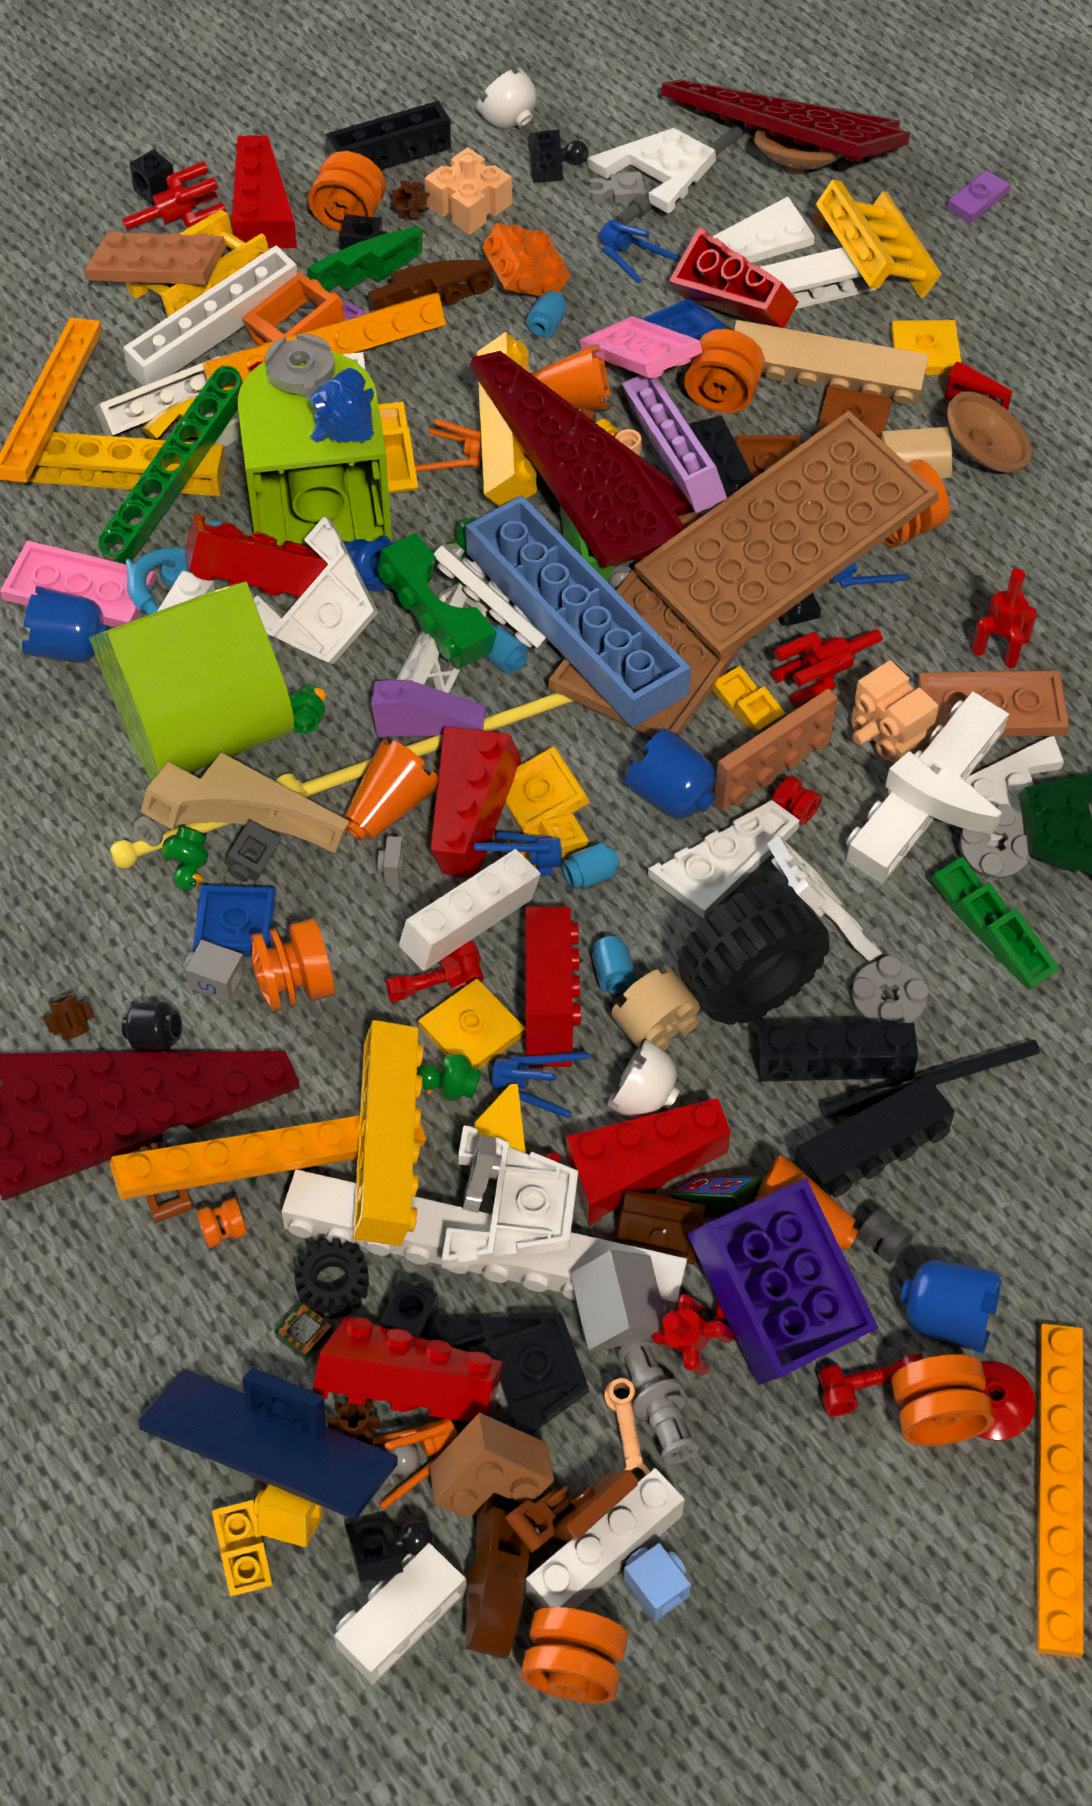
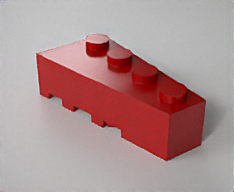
[232,135,297,249]
[669,226,799,328]
[185,513,328,600]
[431,727,521,878]
[526,907,581,1067]
[566,1098,731,1226]
[313,1316,503,1423]

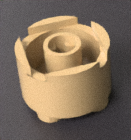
[611,967,700,1051]

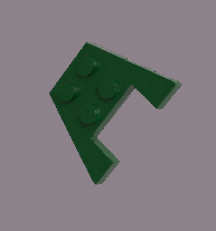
[1017,774,1092,875]

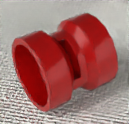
[772,775,823,825]

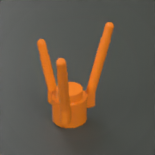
[415,419,482,472]
[363,1418,458,1509]

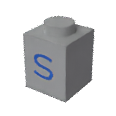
[183,940,246,1003]

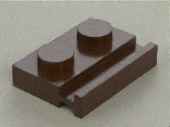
[617,1190,706,1265]

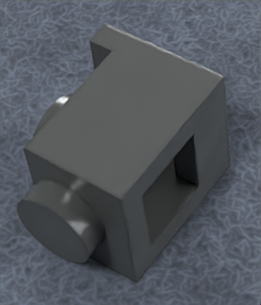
[224,819,281,882]

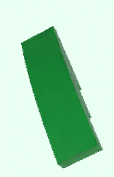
[307,226,423,291]
[930,856,1060,990]

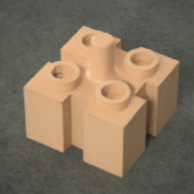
[424,147,512,235]
[851,660,939,764]

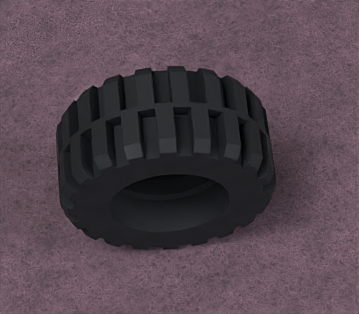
[678,882,829,1025]

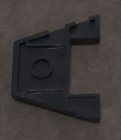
[432,1313,589,1435]

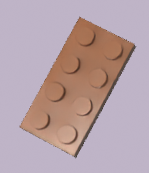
[85,231,226,285]
[918,670,1069,737]
[714,688,838,811]

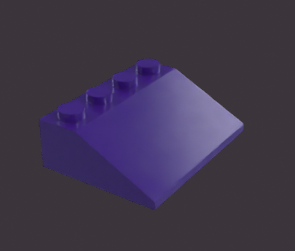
[687,1178,878,1385]

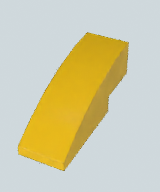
[378,401,418,494]

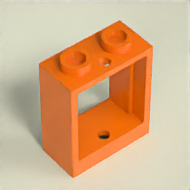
[242,272,346,345]

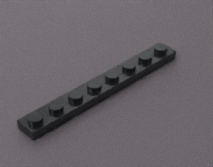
[690,416,821,626]

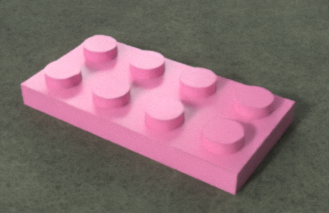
[579,316,703,378]
[0,541,156,627]

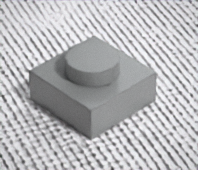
[377,836,403,887]

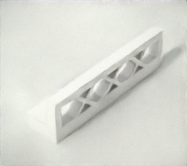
[397,582,490,693]

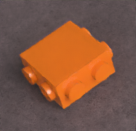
[482,223,570,296]

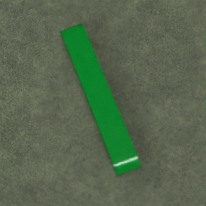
[98,366,243,564]

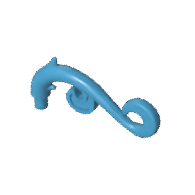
[126,520,222,615]

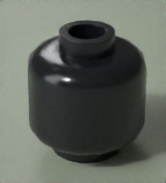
[122,1002,182,1052]

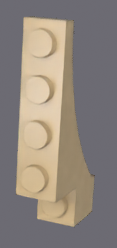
[140,752,350,853]

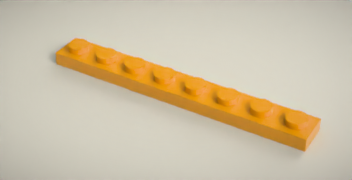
[202,293,446,390]
[0,317,102,483]
[110,1115,427,1200]
[1037,1324,1084,1658]

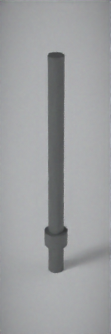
[615,126,743,225]

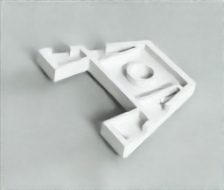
[587,128,716,213]
[254,516,378,664]
[965,736,1064,849]
[767,835,882,963]
[442,1126,578,1269]

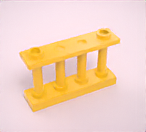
[816,179,942,298]
[125,210,269,318]

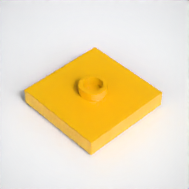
[891,320,961,375]
[505,746,590,834]
[418,978,526,1069]

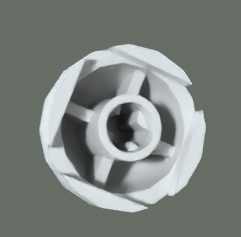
[477,68,537,129]
[607,1039,680,1119]

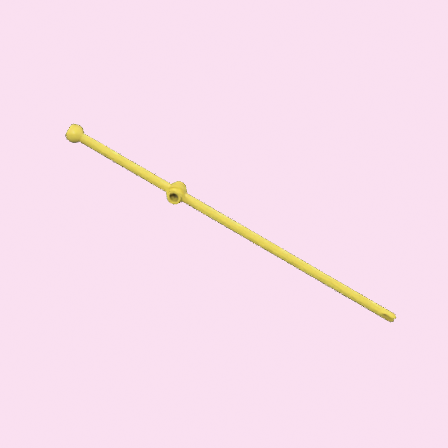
[110,693,574,869]

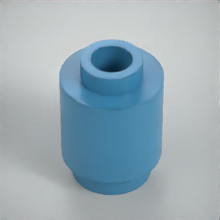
[526,291,567,337]
[484,624,528,674]
[562,842,619,889]
[592,936,637,995]

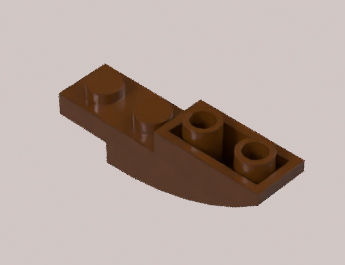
[368,260,494,312]
[466,1493,531,1659]

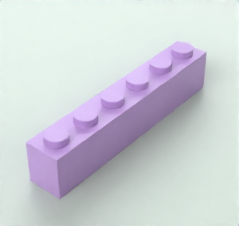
[622,375,727,513]

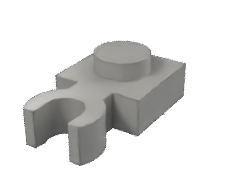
[590,171,645,203]
[462,1135,502,1213]

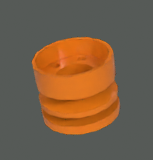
[882,459,950,547]
[251,918,335,1012]

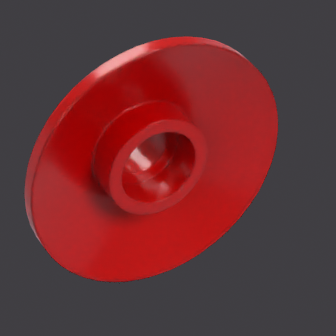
[978,1361,1035,1441]

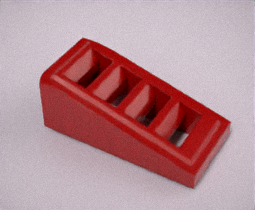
[944,361,1013,411]

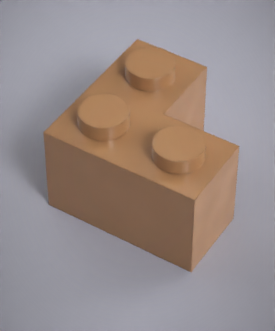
[430,1413,554,1519]

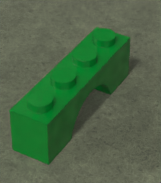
[378,533,497,670]

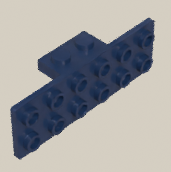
[138,1368,398,1519]

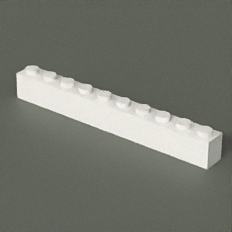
[281,1169,687,1315]

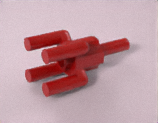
[122,161,227,231]
[972,568,1037,668]
[770,629,883,708]
[651,1295,735,1376]

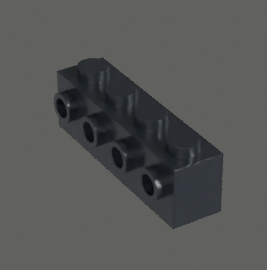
[325,100,451,169]
[756,1023,918,1082]
[794,1075,955,1198]

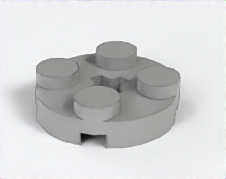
[265,334,335,398]
[959,804,1032,879]
[851,956,929,1024]

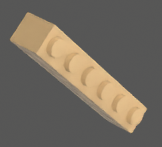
[734,320,929,404]

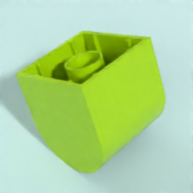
[238,352,392,547]
[89,581,294,781]

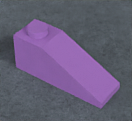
[371,680,486,737]

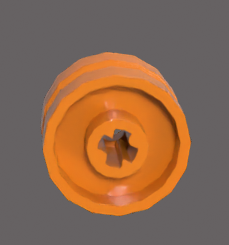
[308,151,386,231]
[684,329,765,414]
[891,1355,994,1446]
[521,1607,628,1704]

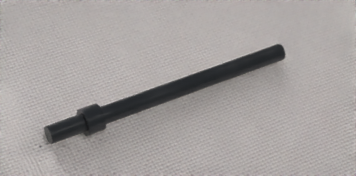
[821,1040,1040,1118]

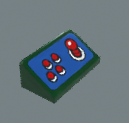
[671,1175,762,1213]

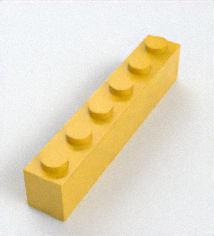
[477,332,537,507]
[353,1020,424,1247]

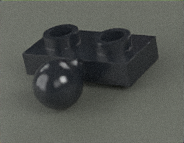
[529,129,589,183]
[345,1515,433,1582]

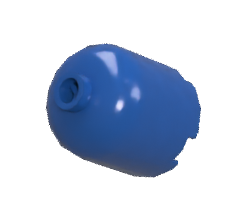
[22,586,109,663]
[624,728,717,819]
[900,1260,1002,1353]

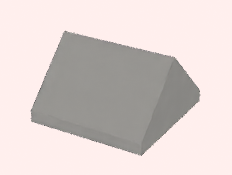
[570,1250,665,1353]

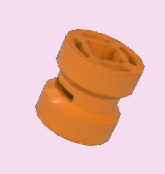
[196,1198,247,1249]

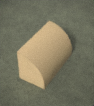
[881,427,952,479]

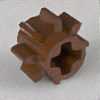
[391,180,430,220]
[43,993,95,1040]
[327,1401,380,1445]

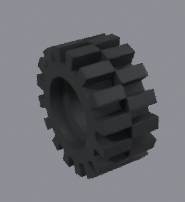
[294,1239,369,1319]

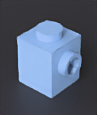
[623,1543,691,1623]

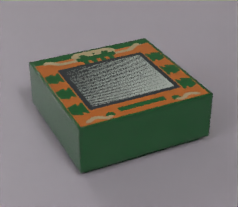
[275,1302,333,1361]

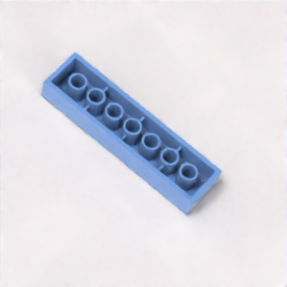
[466,495,691,728]

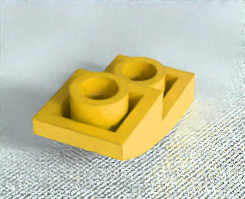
[211,1500,273,1597]

